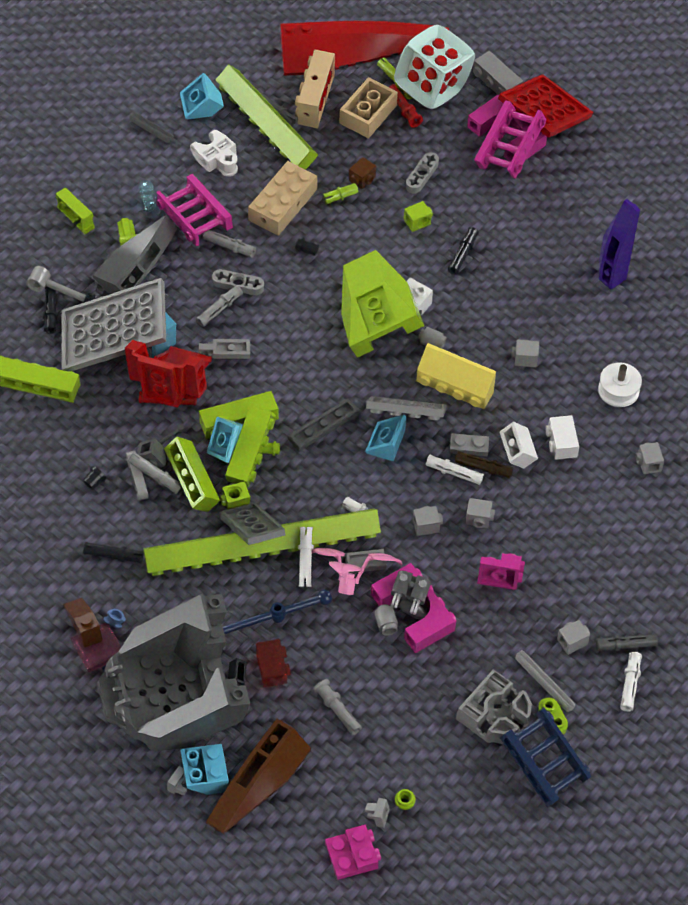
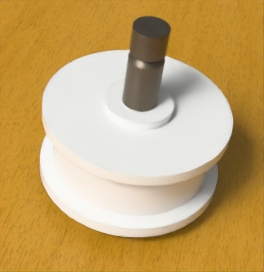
[598,363,642,407]

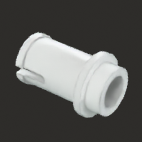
[342,497,368,512]

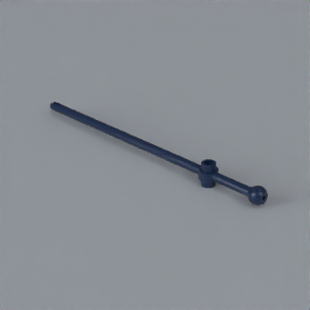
[102,589,332,673]

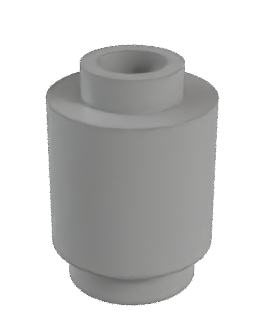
[418,326,447,349]
[375,604,398,636]

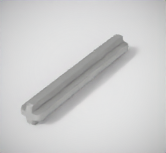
[515,650,575,712]

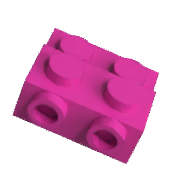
[477,553,525,590]
[325,824,381,880]

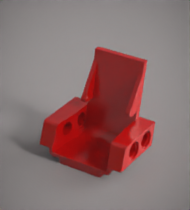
[125,340,212,408]

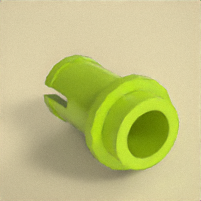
[261,441,280,456]

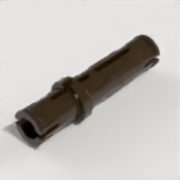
[455,451,513,479]

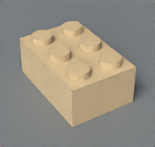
[339,77,398,139]

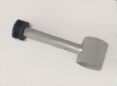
[26,266,96,303]

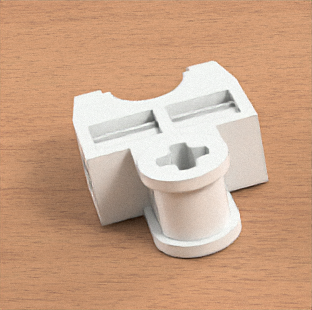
[190,130,238,177]

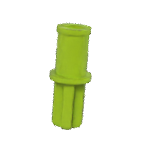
[322,183,358,205]

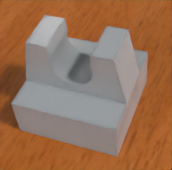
[167,766,187,795]
[365,798,390,828]

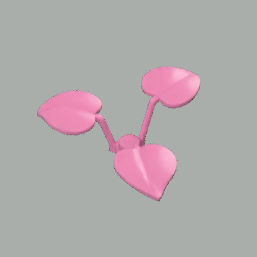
[311,548,402,595]

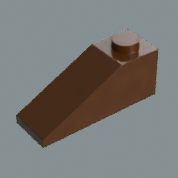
[63,597,103,648]

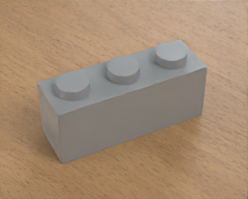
[473,51,523,95]

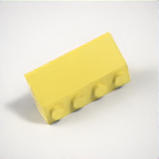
[416,343,496,409]

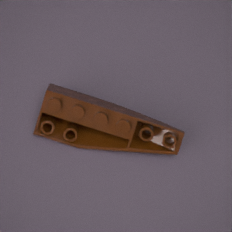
[206,718,311,834]

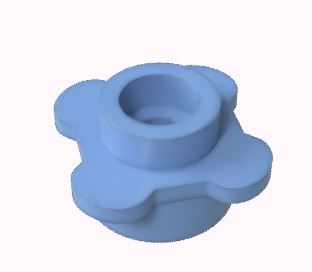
[103,609,126,629]

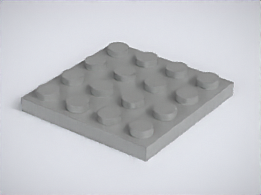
[366,396,446,420]

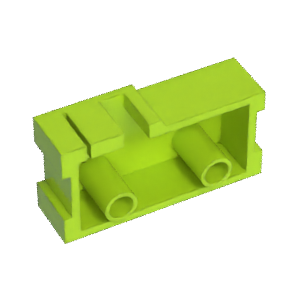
[55,187,95,234]

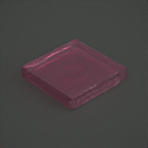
[71,622,121,672]

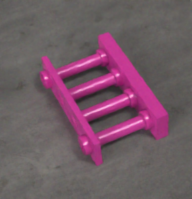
[474,100,546,179]
[156,174,233,247]

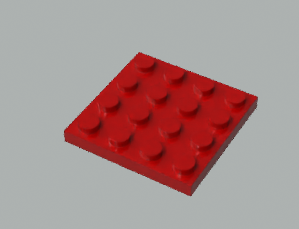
[498,74,593,138]

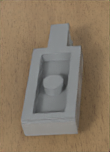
[198,339,250,359]

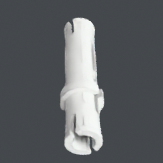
[426,454,484,485]
[298,527,314,587]
[620,652,642,712]

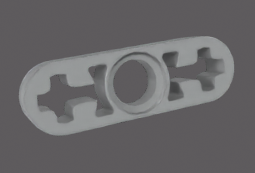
[406,152,439,194]
[212,269,264,295]
[125,451,148,501]

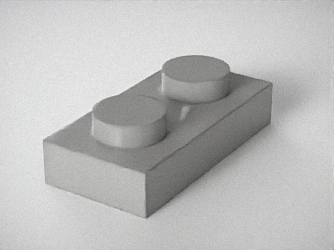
[450,433,489,457]

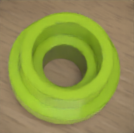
[395,789,416,810]

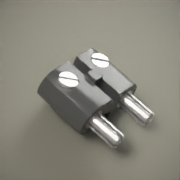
[391,571,431,615]

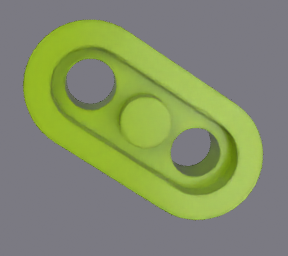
[538,697,568,735]

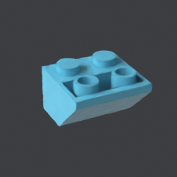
[180,744,229,795]

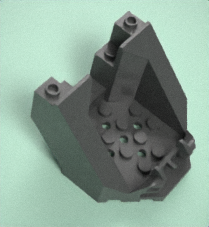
[97,594,250,752]

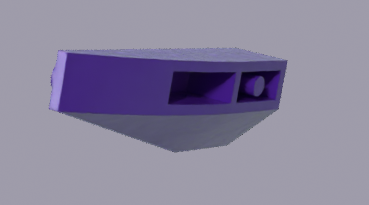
[599,199,640,290]

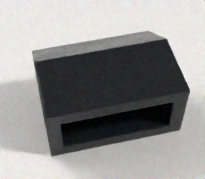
[228,658,247,686]

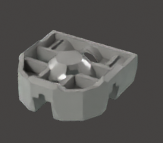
[456,669,532,744]

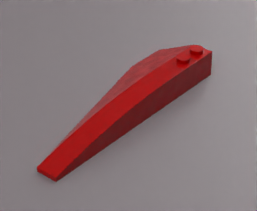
[280,21,449,76]

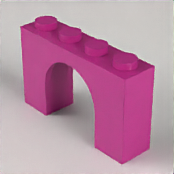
[467,95,547,162]
[371,563,457,653]

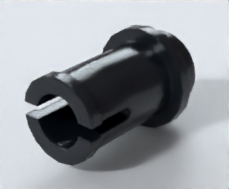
[295,238,319,256]

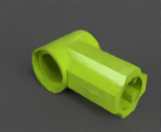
[117,218,137,246]

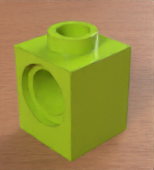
[404,201,433,232]
[220,481,250,510]

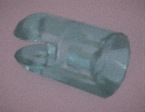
[138,180,156,212]

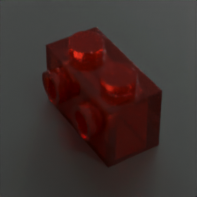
[256,639,291,688]

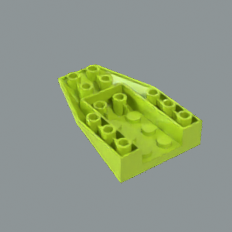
[341,250,424,358]

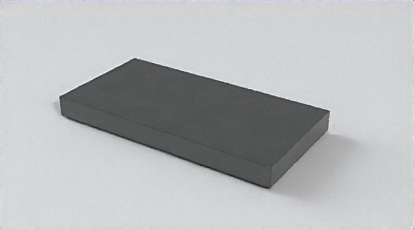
[220,503,285,545]

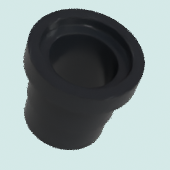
[83,466,107,490]

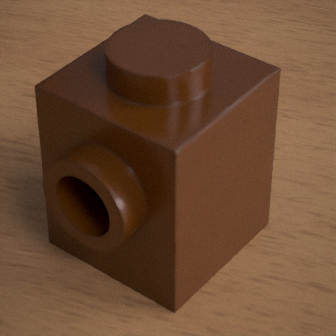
[349,157,376,189]

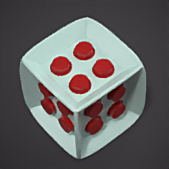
[394,25,475,109]

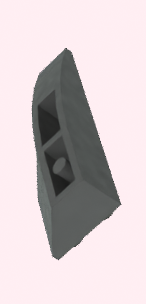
[92,215,177,294]

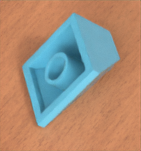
[180,73,224,120]

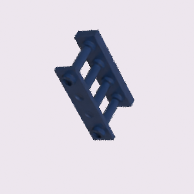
[500,708,592,807]

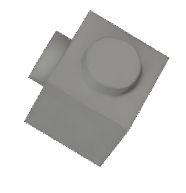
[511,340,539,367]
[636,442,664,474]
[465,498,495,528]
[413,506,443,536]
[557,620,590,655]

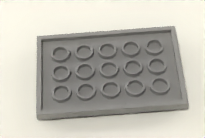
[62,278,166,371]

